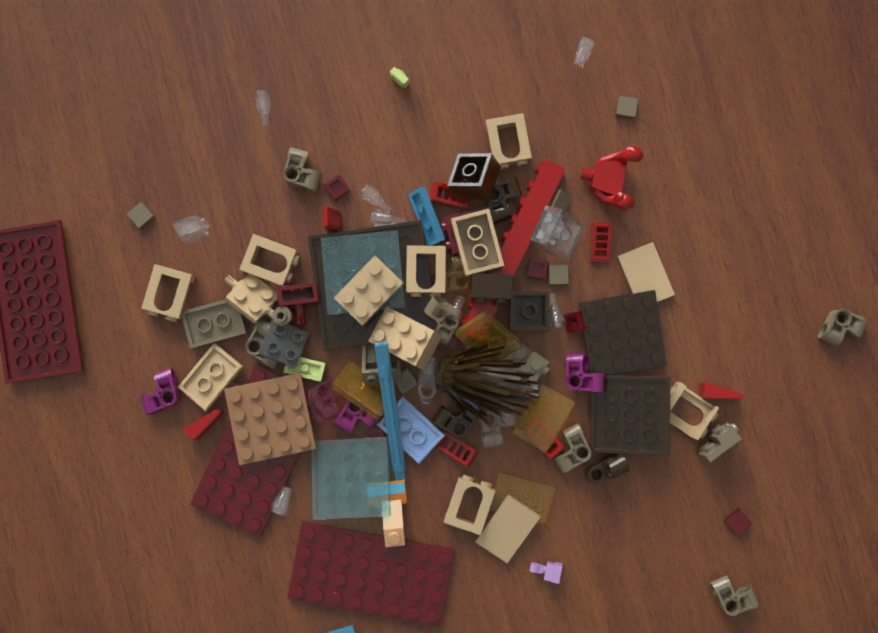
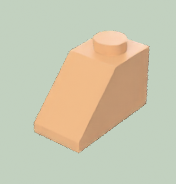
[382,499,405,547]

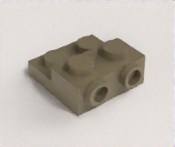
[498,340,550,391]
[362,343,402,385]
[696,422,742,462]

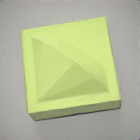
[390,67,409,89]

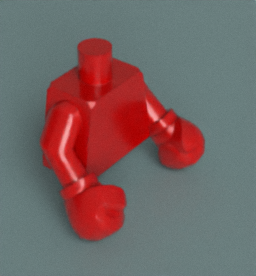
[580,146,643,211]

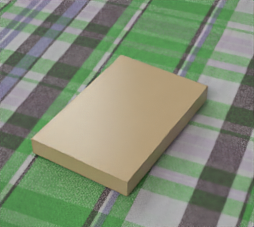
[617,242,675,302]
[178,343,244,412]
[475,494,540,563]

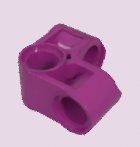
[566,354,605,392]
[141,368,181,415]
[333,397,384,434]

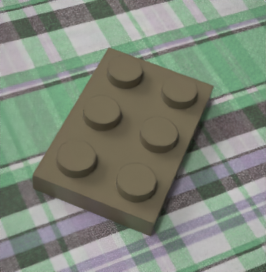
[181,299,247,349]

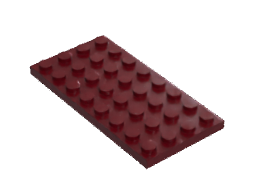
[0,220,84,384]
[190,364,326,537]
[287,521,454,627]

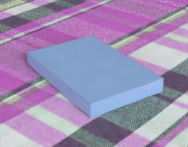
[377,396,445,464]

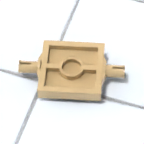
[224,274,277,324]

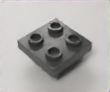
[258,319,309,369]

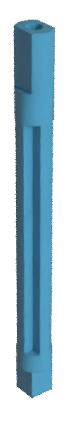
[374,342,406,482]

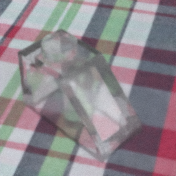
[171,215,210,245]

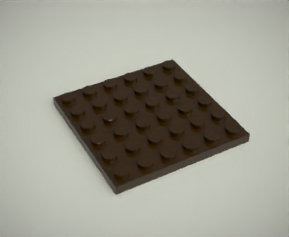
[308,220,436,350]

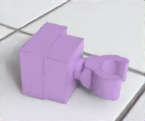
[530,561,563,584]

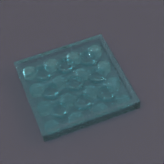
[321,230,405,315]
[311,437,391,520]

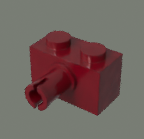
[276,282,318,326]

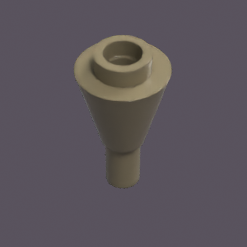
[273,306,294,326]

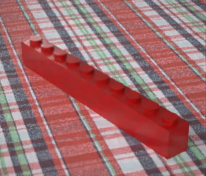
[459,159,566,341]

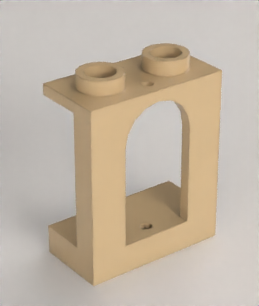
[485,113,532,170]
[239,234,300,286]
[406,246,446,297]
[142,264,196,322]
[670,382,719,440]
[443,474,496,535]

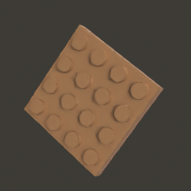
[224,373,317,465]

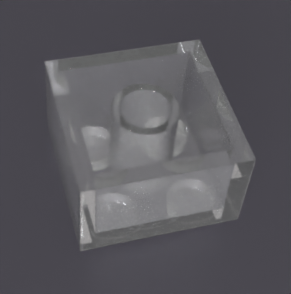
[530,205,584,259]

